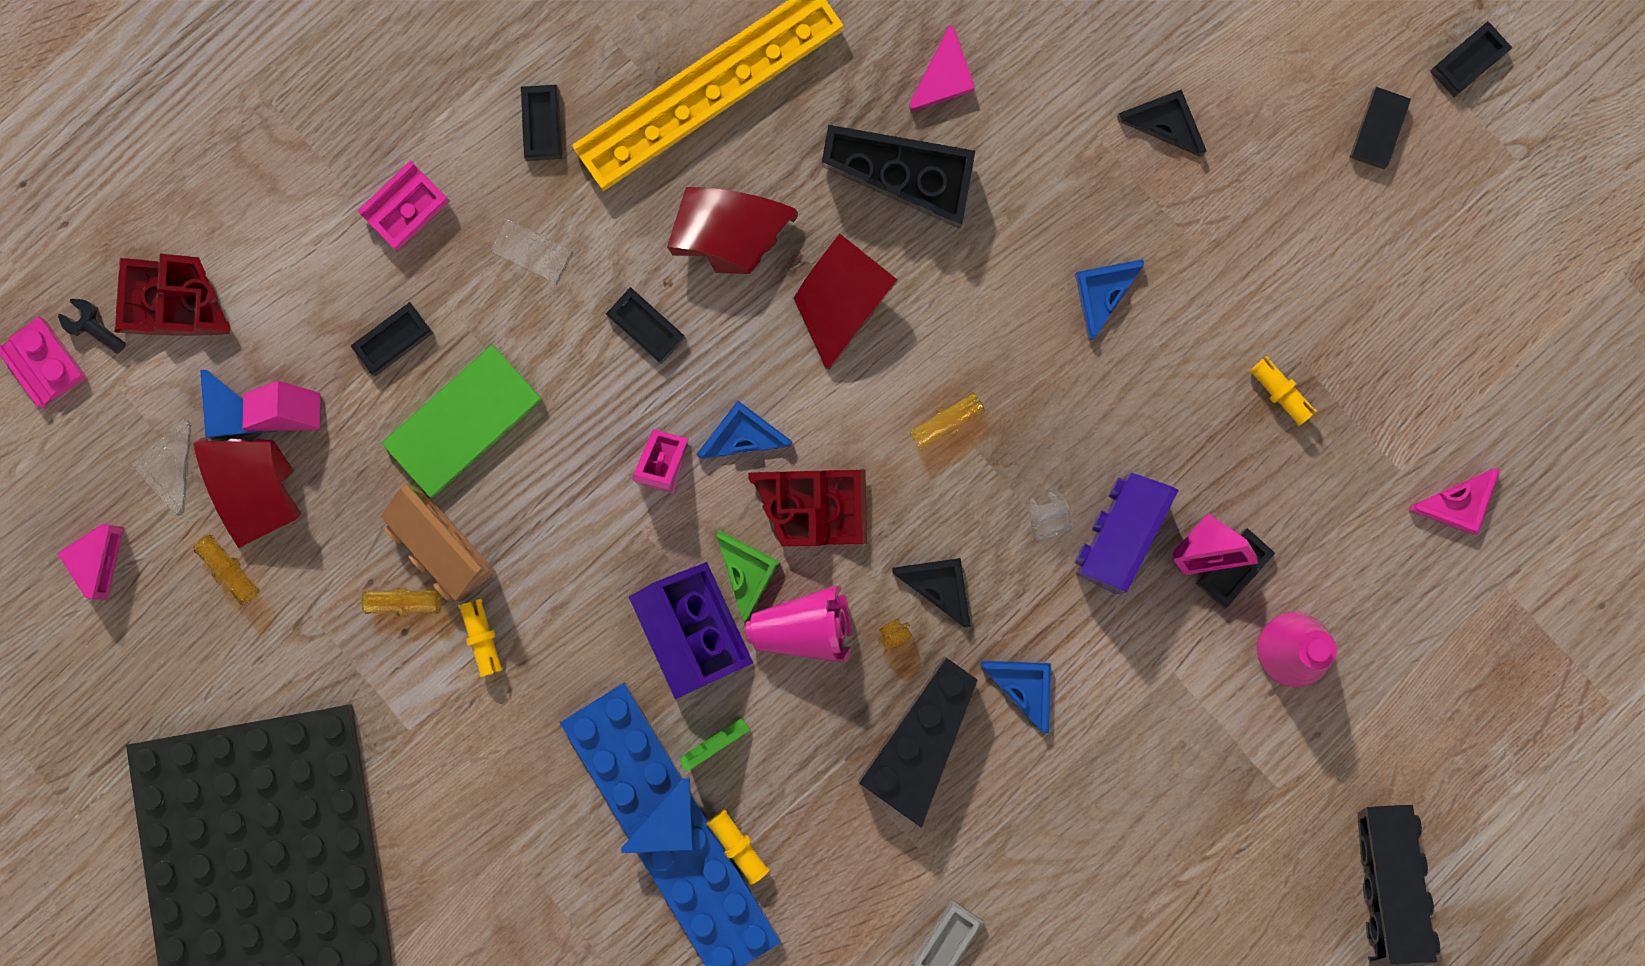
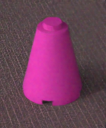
[745,586,851,662]
[1257,612,1337,687]

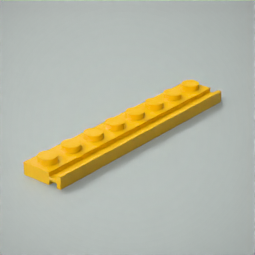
[572,0,844,192]

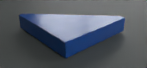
[1075,259,1144,340]
[200,369,278,439]
[696,400,793,459]
[980,661,1051,733]
[621,777,693,853]

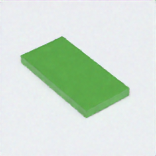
[381,345,543,499]

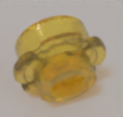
[877,619,913,651]

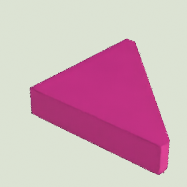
[909,26,975,112]
[1409,468,1500,535]

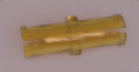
[910,392,985,450]
[193,535,260,605]
[361,587,442,617]

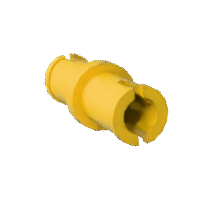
[1249,356,1317,427]
[458,598,503,677]
[706,809,770,885]

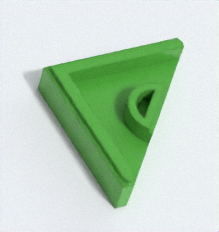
[716,530,780,622]
[679,718,750,772]

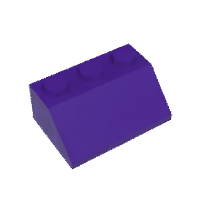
[1074,472,1179,594]
[629,562,753,699]

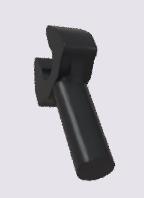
[58,299,126,354]

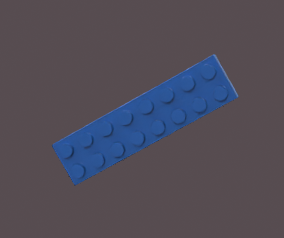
[559,683,781,966]

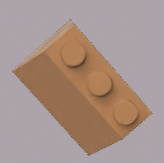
[381,484,496,601]

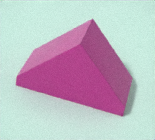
[243,381,321,431]
[632,429,688,494]
[1173,513,1258,575]
[57,524,124,600]

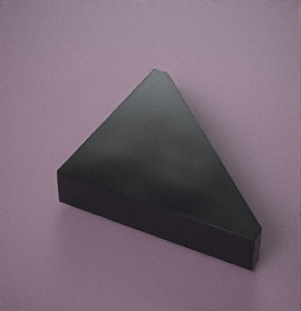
[1117,89,1207,156]
[892,558,971,627]

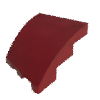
[667,187,798,274]
[793,233,898,370]
[114,253,230,336]
[193,438,302,548]
[748,469,867,547]

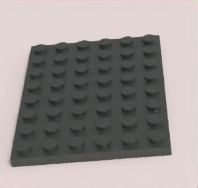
[126,704,393,966]

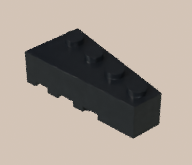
[822,125,975,229]
[858,657,978,828]
[1357,805,1440,966]

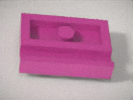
[357,160,450,251]
[0,316,87,408]

